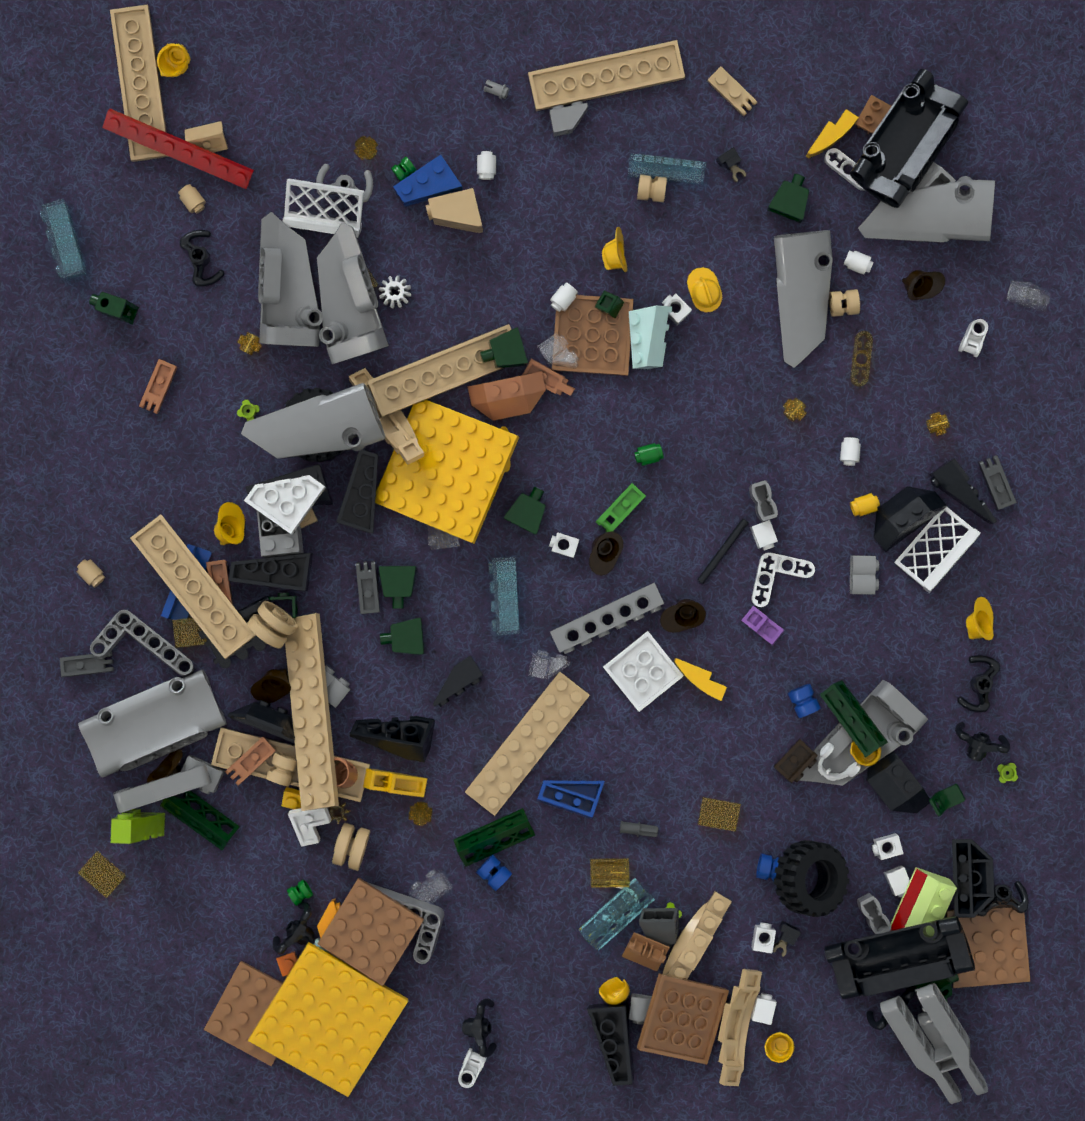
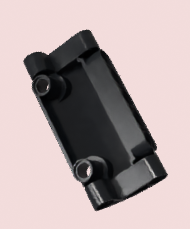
[850,69,968,208]
[824,916,975,1000]

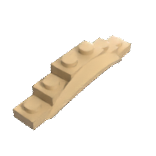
[349,368,424,465]
[663,891,732,979]
[718,969,762,1086]

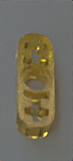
[850,331,873,387]

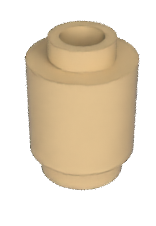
[178,184,206,214]
[77,559,106,588]

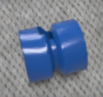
[787,683,821,718]
[756,853,779,882]
[476,855,512,891]

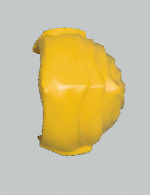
[156,44,191,77]

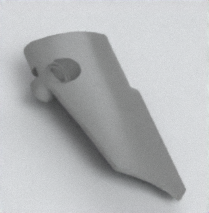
[858,176,995,242]
[317,222,389,364]
[799,680,928,786]

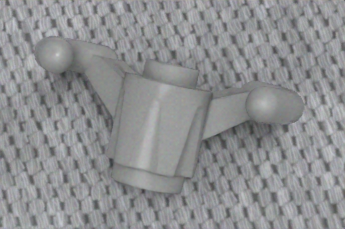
[316,164,373,203]

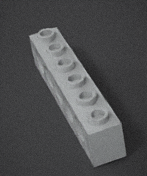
[550,583,664,654]

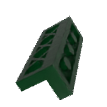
[820,680,888,757]
[160,791,240,850]
[454,808,535,867]

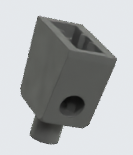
[639,908,679,949]

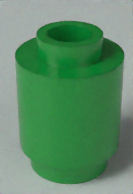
[634,443,664,466]

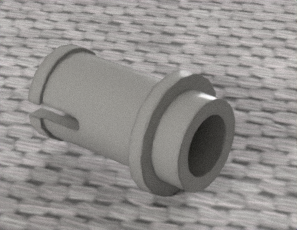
[484,80,509,99]

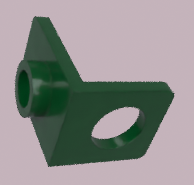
[269,593,298,618]
[929,784,966,817]

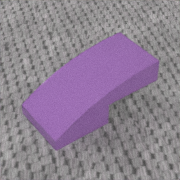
[741,606,784,646]

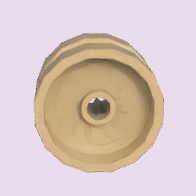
[247,601,298,648]
[332,822,370,871]

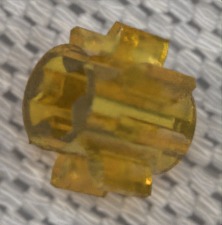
[354,136,378,160]
[237,332,262,356]
[783,398,807,422]
[926,412,950,436]
[329,800,350,824]
[409,802,432,826]

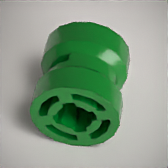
[391,156,417,181]
[287,879,313,906]

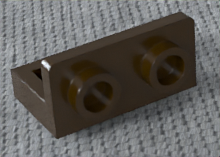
[773,739,818,783]

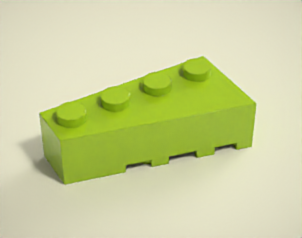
[111,808,165,844]

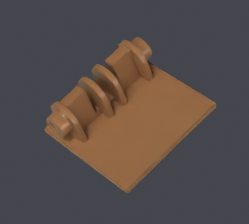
[855,95,891,134]
[622,932,670,971]

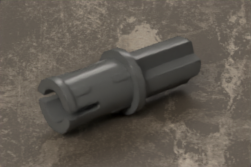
[619,821,658,837]

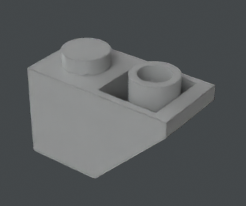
[549,101,588,136]

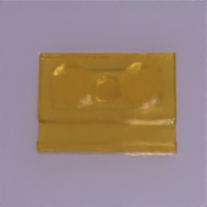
[172,618,207,648]
[698,797,741,832]
[78,851,126,898]
[590,858,630,887]

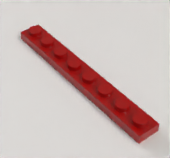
[102,109,254,189]

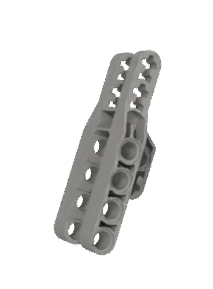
[880,983,988,1104]

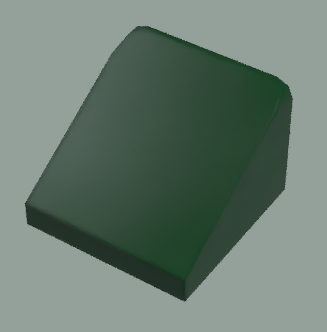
[595,291,624,318]

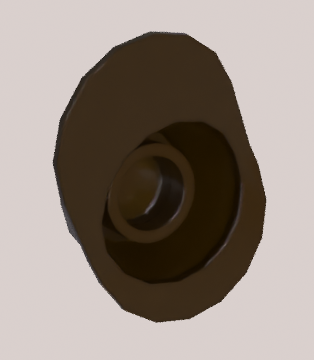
[902,270,946,300]
[589,531,624,576]
[660,599,706,633]
[251,669,291,703]
[147,749,183,783]

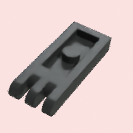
[978,455,1016,510]
[356,561,380,614]
[59,652,114,678]

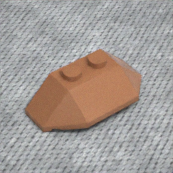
[467,371,546,421]

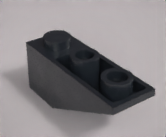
[433,655,483,707]

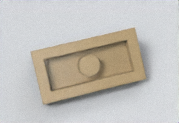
[185,121,228,153]

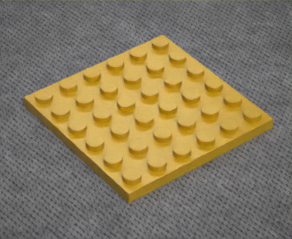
[375,400,519,544]
[248,942,408,1097]

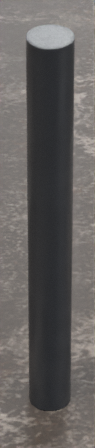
[697,518,749,584]

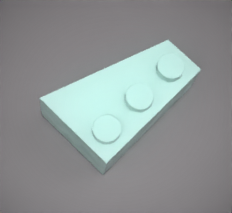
[629,305,672,369]

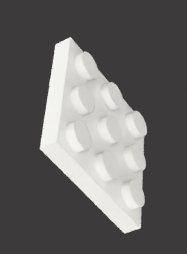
[603,631,684,712]

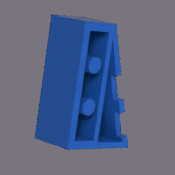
[393,155,463,207]
[536,780,605,819]

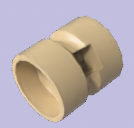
[637,175,667,203]
[829,289,860,317]
[266,752,297,787]

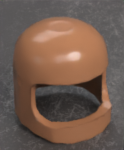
[334,757,358,789]

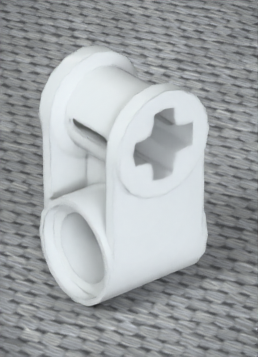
[958,319,988,358]
[458,1048,487,1088]

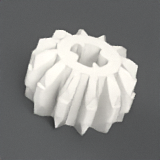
[379,276,411,308]

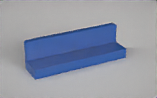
[161,544,212,623]

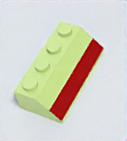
[890,867,957,936]

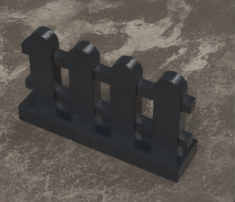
[198,596,270,669]

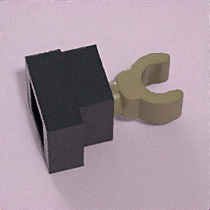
[716,147,746,183]
[773,921,801,957]

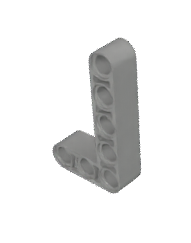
[90,610,194,677]
[113,764,212,813]
[367,882,445,964]

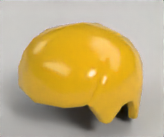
[850,741,881,766]
[599,977,630,1005]
[764,1032,795,1063]

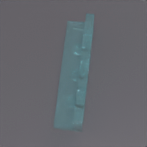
[627,153,707,185]
[578,878,655,951]

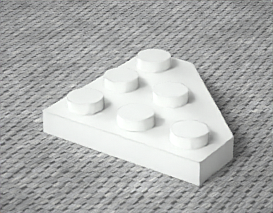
[244,475,326,534]

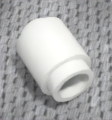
[477,151,496,180]
[844,250,873,275]
[550,283,578,312]
[840,437,861,466]

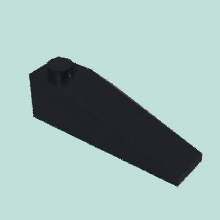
[929,458,997,524]
[350,716,435,763]

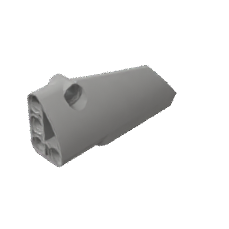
[258,212,323,347]
[774,230,833,368]
[241,383,386,459]

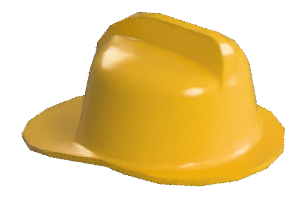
[602,227,627,272]
[687,267,722,312]
[214,502,245,545]
[966,597,994,641]

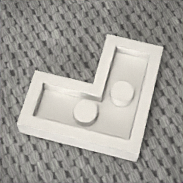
[288,808,332,847]

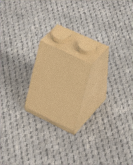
[426,188,483,233]

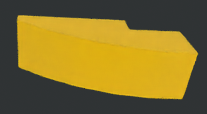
[806,109,859,158]
[674,658,727,701]
[363,768,427,797]

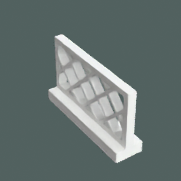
[283,179,364,238]
[894,507,981,593]

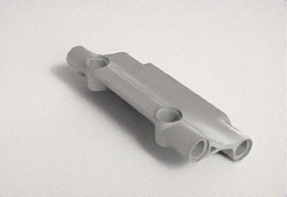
[78,669,227,778]

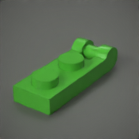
[596,483,646,532]

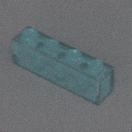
[40,199,88,281]
[489,557,520,635]

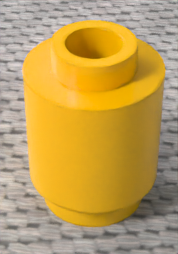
[850,493,880,517]

